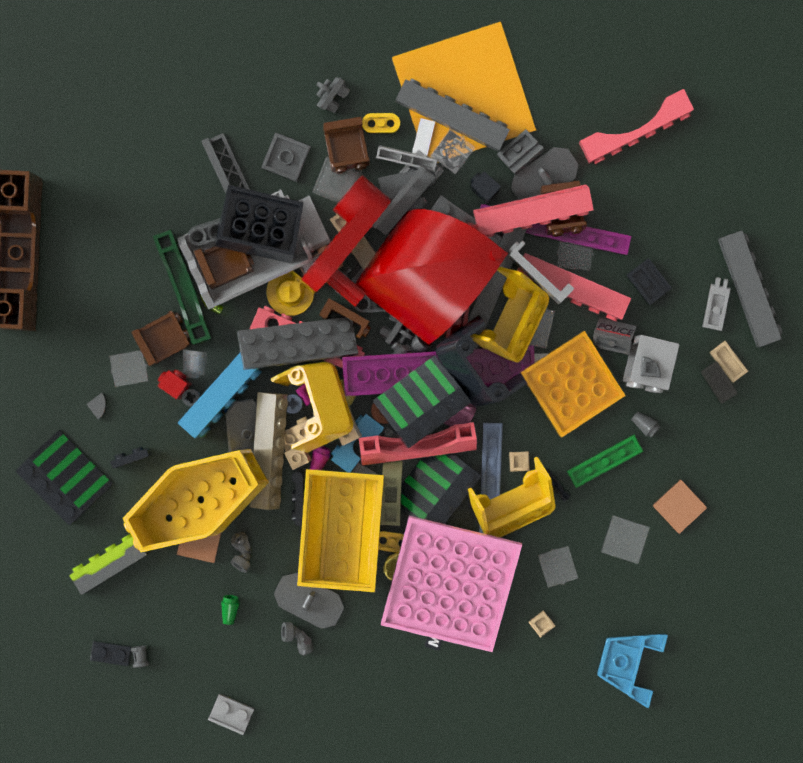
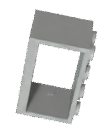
[622,335,679,393]

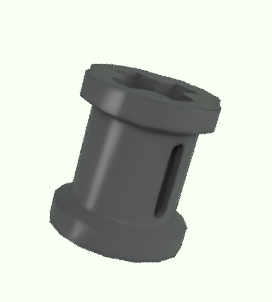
[182,389,201,406]
[131,645,150,667]

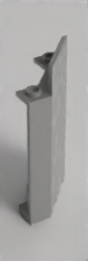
[177,190,331,309]

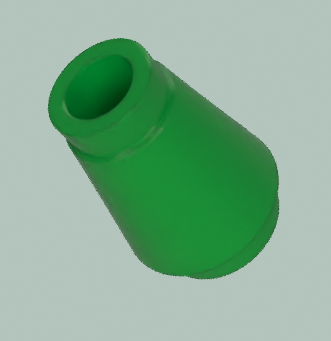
[221,595,240,625]

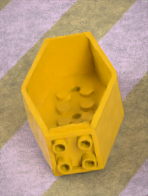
[123,449,269,552]

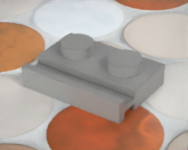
[208,693,255,735]

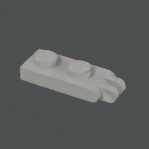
[702,277,730,331]

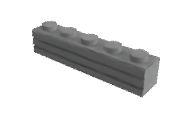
[376,145,438,172]

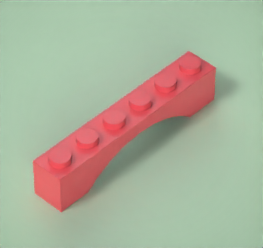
[579,89,694,164]
[359,422,477,466]

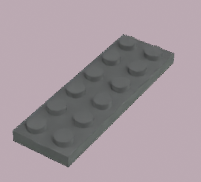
[237,317,358,370]

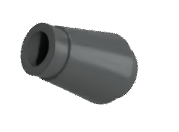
[631,411,661,438]

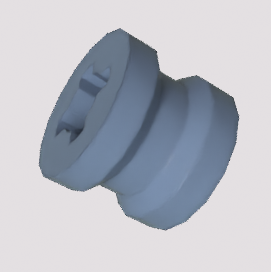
[287,394,303,414]

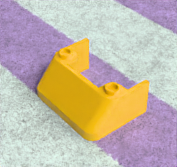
[470,267,549,362]
[271,362,353,453]
[468,457,556,538]

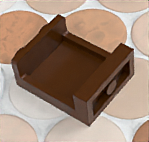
[323,117,370,174]
[540,181,587,237]
[194,246,254,290]
[319,298,371,340]
[131,311,192,366]

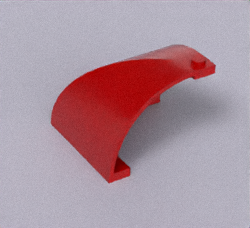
[355,209,508,345]

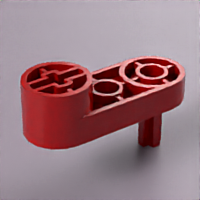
[301,175,392,306]

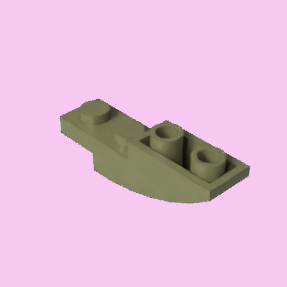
[380,460,403,526]

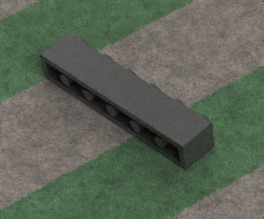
[396,79,510,152]
[718,230,782,347]

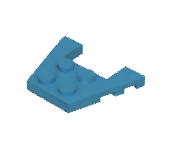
[597,634,668,708]

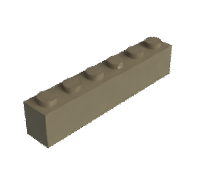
[250,392,288,510]

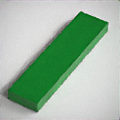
[567,435,644,488]

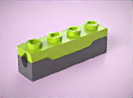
[69,533,149,595]

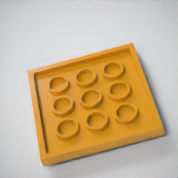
[520,331,625,437]

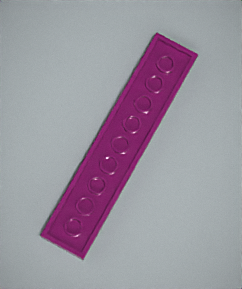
[342,346,535,396]

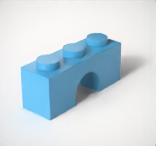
[331,414,385,473]

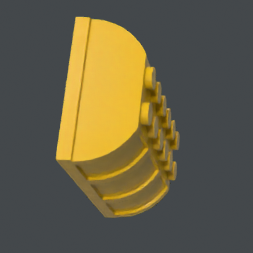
[297,469,384,592]

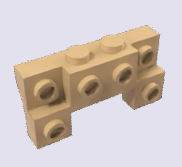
[284,400,362,470]

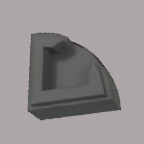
[640,356,661,378]
[87,393,106,419]

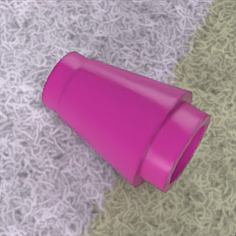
[310,446,331,470]

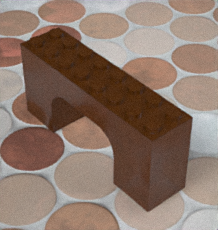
[0,170,43,331]

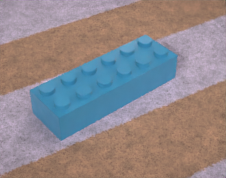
[178,353,262,438]

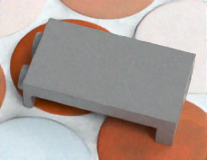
[508,241,575,304]

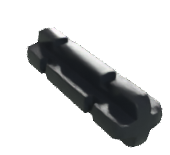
[545,468,571,501]

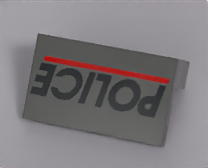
[593,318,637,355]

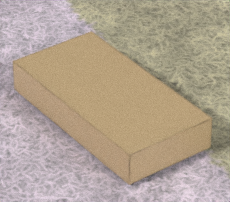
[709,341,748,383]

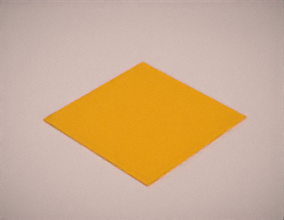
[392,22,536,163]

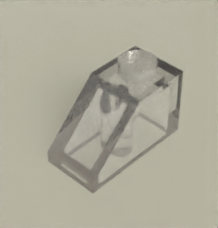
[183,350,207,379]

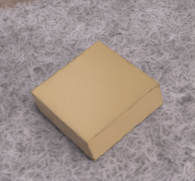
[509,451,530,472]
[529,610,555,638]

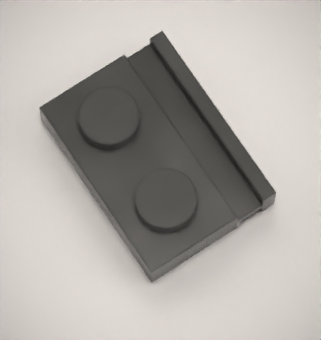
[497,129,545,175]

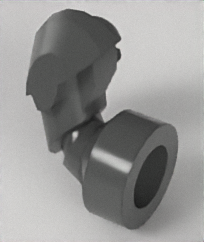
[391,335,431,354]
[231,532,252,573]
[281,622,314,656]

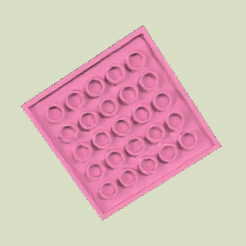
[381,516,522,652]

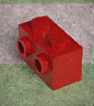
[158,369,191,399]

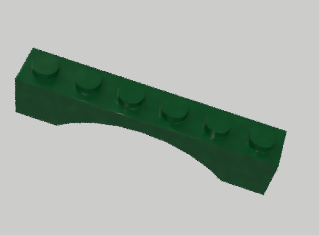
[153,230,213,345]

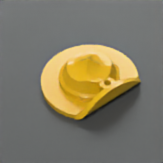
[266,270,315,316]

